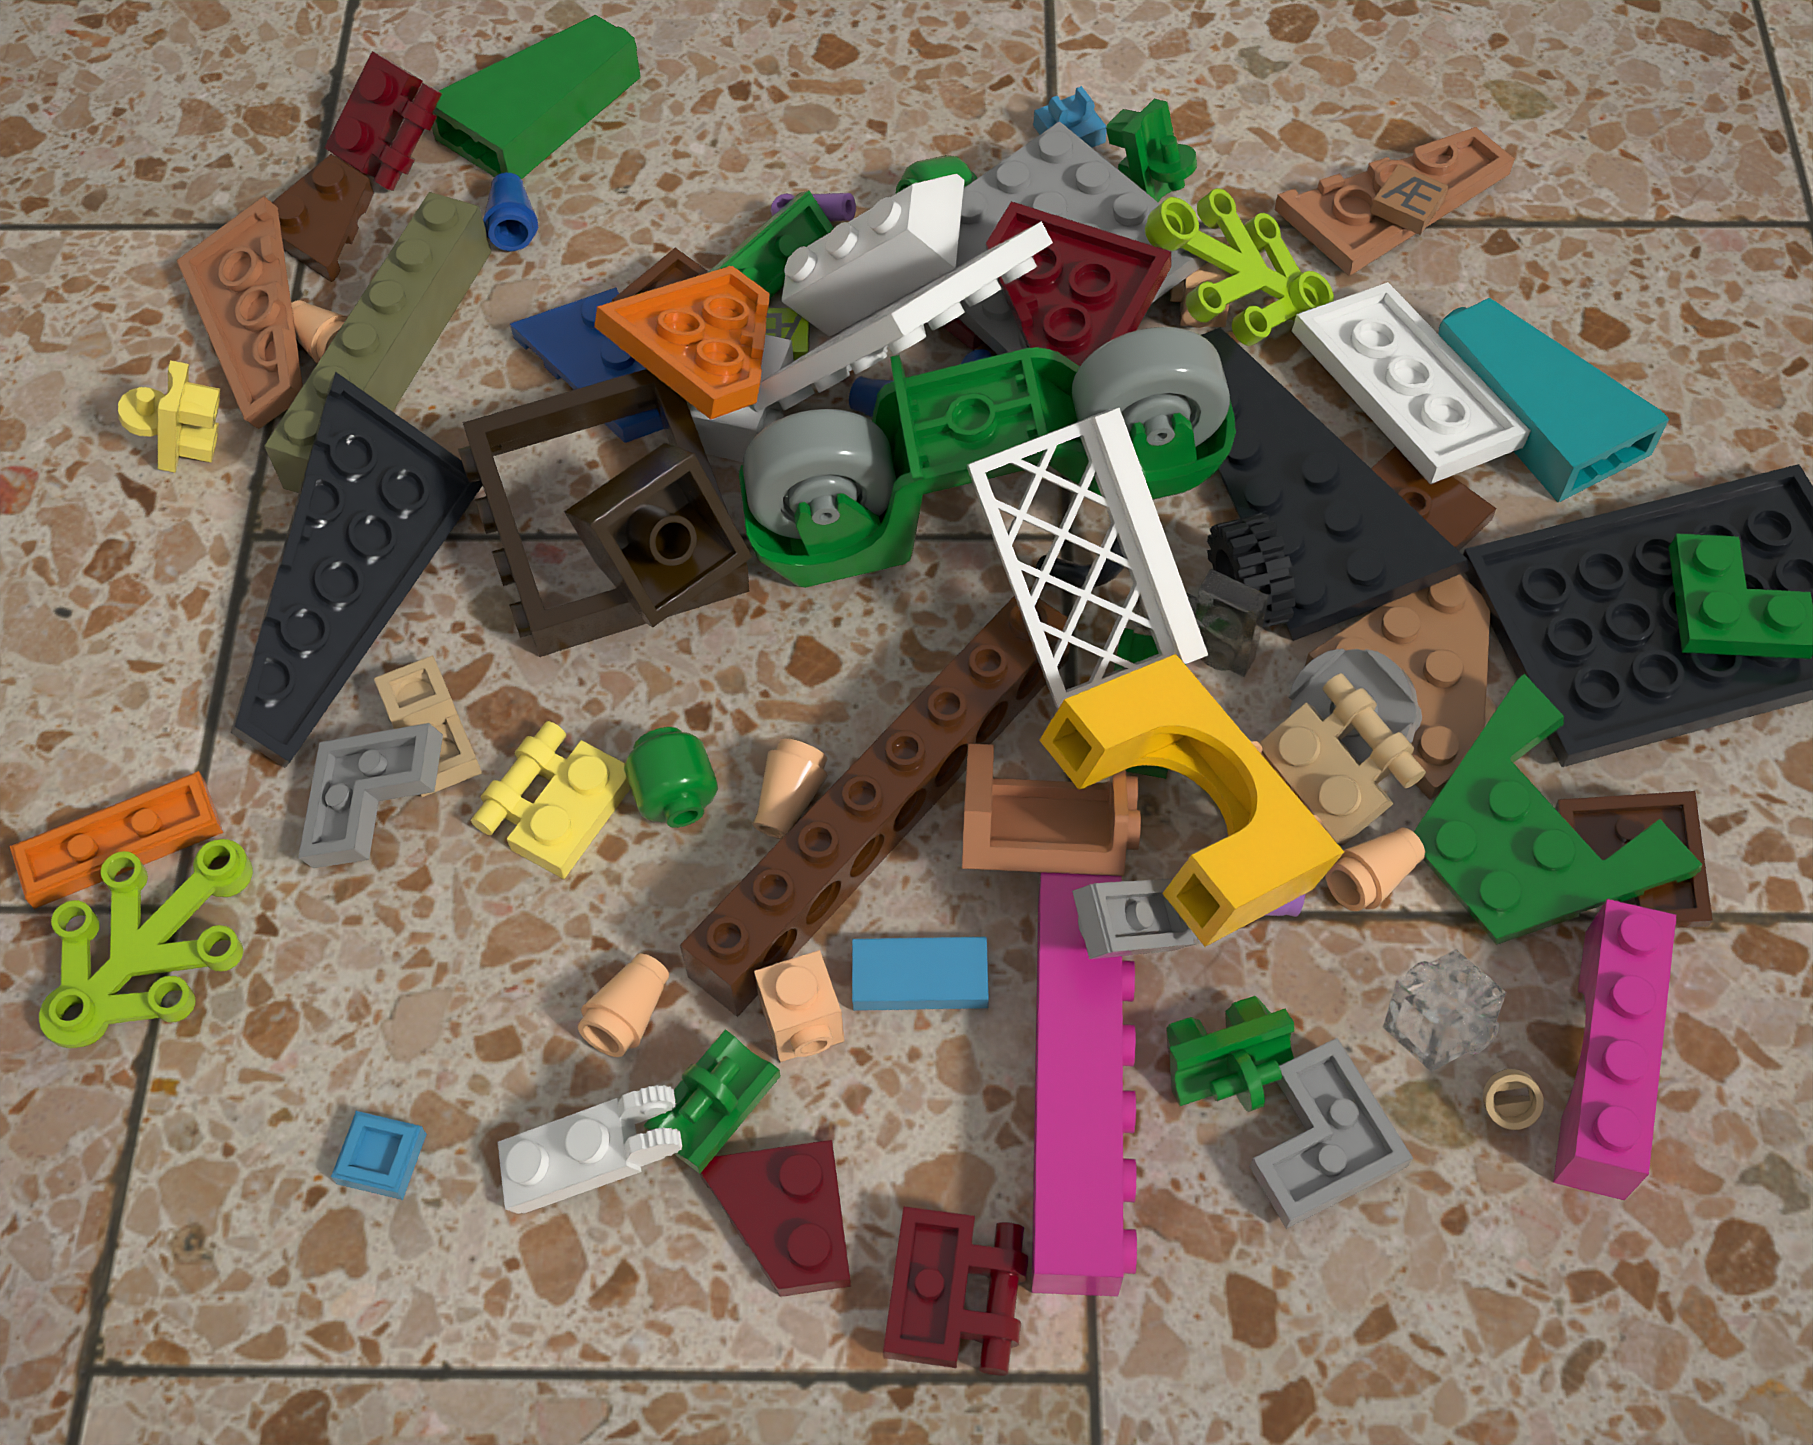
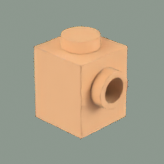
[754,950,845,1062]

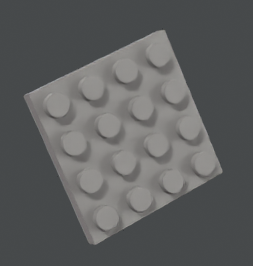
[956,121,1207,355]

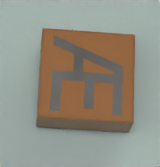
[1370,164,1449,235]

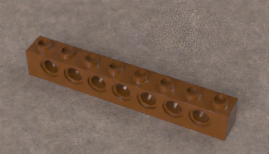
[680,591,1070,1017]

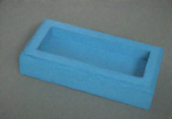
[852,937,989,1011]

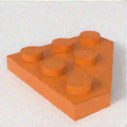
[594,266,770,420]

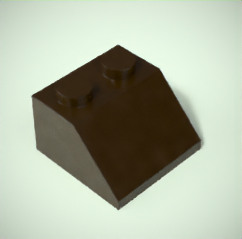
[564,443,752,627]

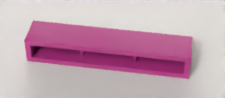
[1031,872,1137,1297]

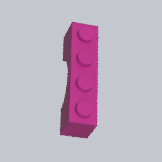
[1553,899,1677,1201]

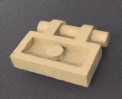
[1259,673,1426,846]

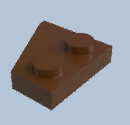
[272,154,374,282]

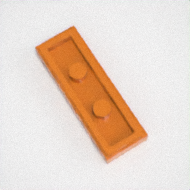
[10,771,224,909]

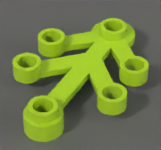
[1145,188,1334,346]
[39,839,253,1048]

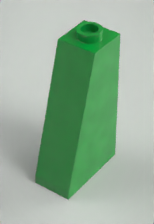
[432,15,641,179]

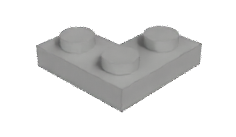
[298,723,443,868]
[1249,1038,1413,1229]

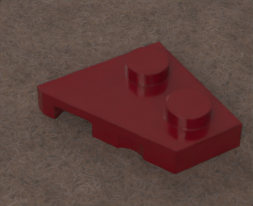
[700,1140,851,1297]

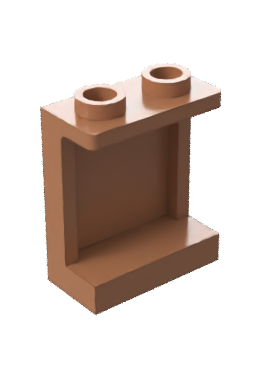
[962,744,1141,876]

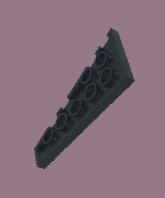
[231,372,483,768]

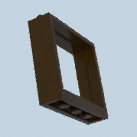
[458,369,750,657]

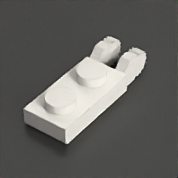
[498,1085,682,1214]

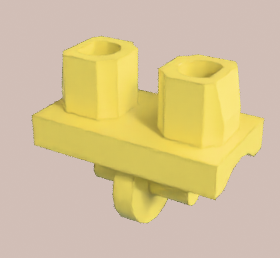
[118,360,220,473]

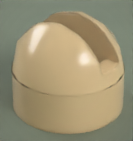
[1483,1069,1544,1130]

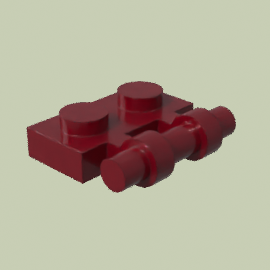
[324,51,442,191]
[883,1206,1028,1375]

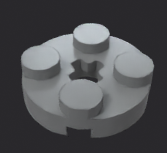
[1289,648,1422,763]

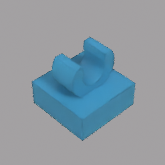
[1033,86,1107,148]

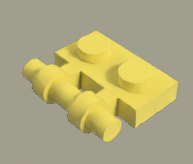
[471,721,631,879]

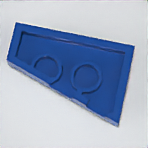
[510,287,664,443]

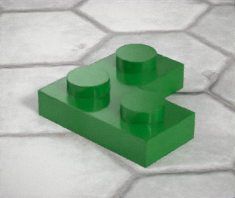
[1669,534,1813,659]

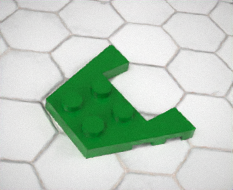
[1414,674,1702,945]

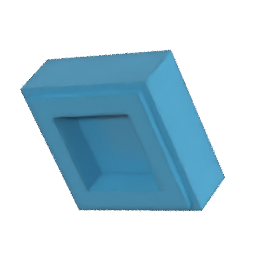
[331,1111,427,1200]

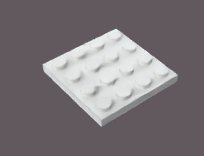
[753,221,1053,412]

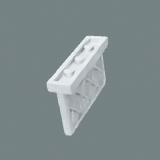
[966,408,1208,709]

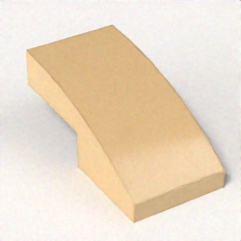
[374,655,482,797]

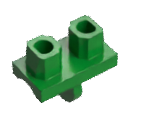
[1106,98,1197,202]
[1166,996,1294,1112]
[643,1029,781,1174]

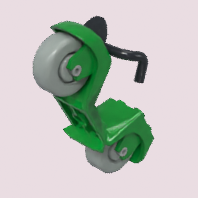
[739,327,1236,588]

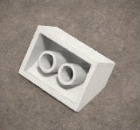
[782,174,964,337]

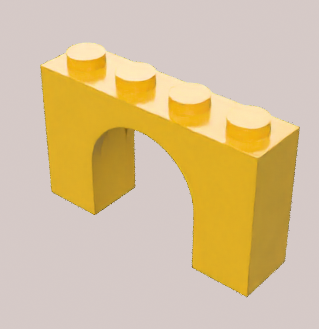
[1039,654,1344,947]

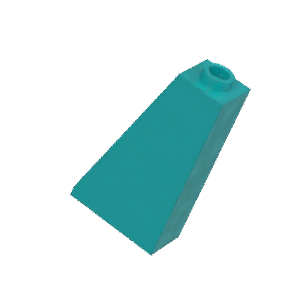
[1438,298,1669,503]

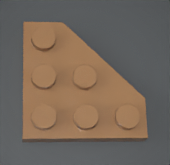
[1305,574,1490,800]

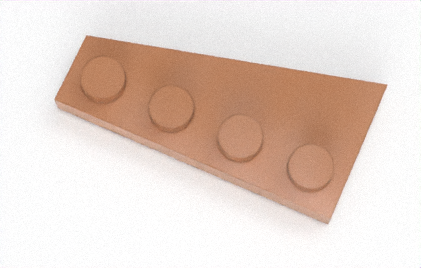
[1274,127,1515,276]
[177,196,303,429]

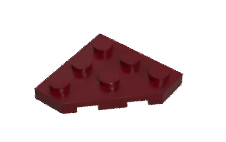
[986,201,1171,366]

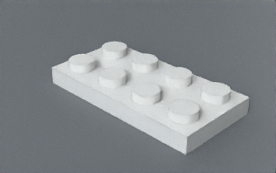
[1292,282,1531,484]

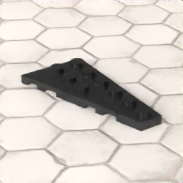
[1201,327,1469,641]

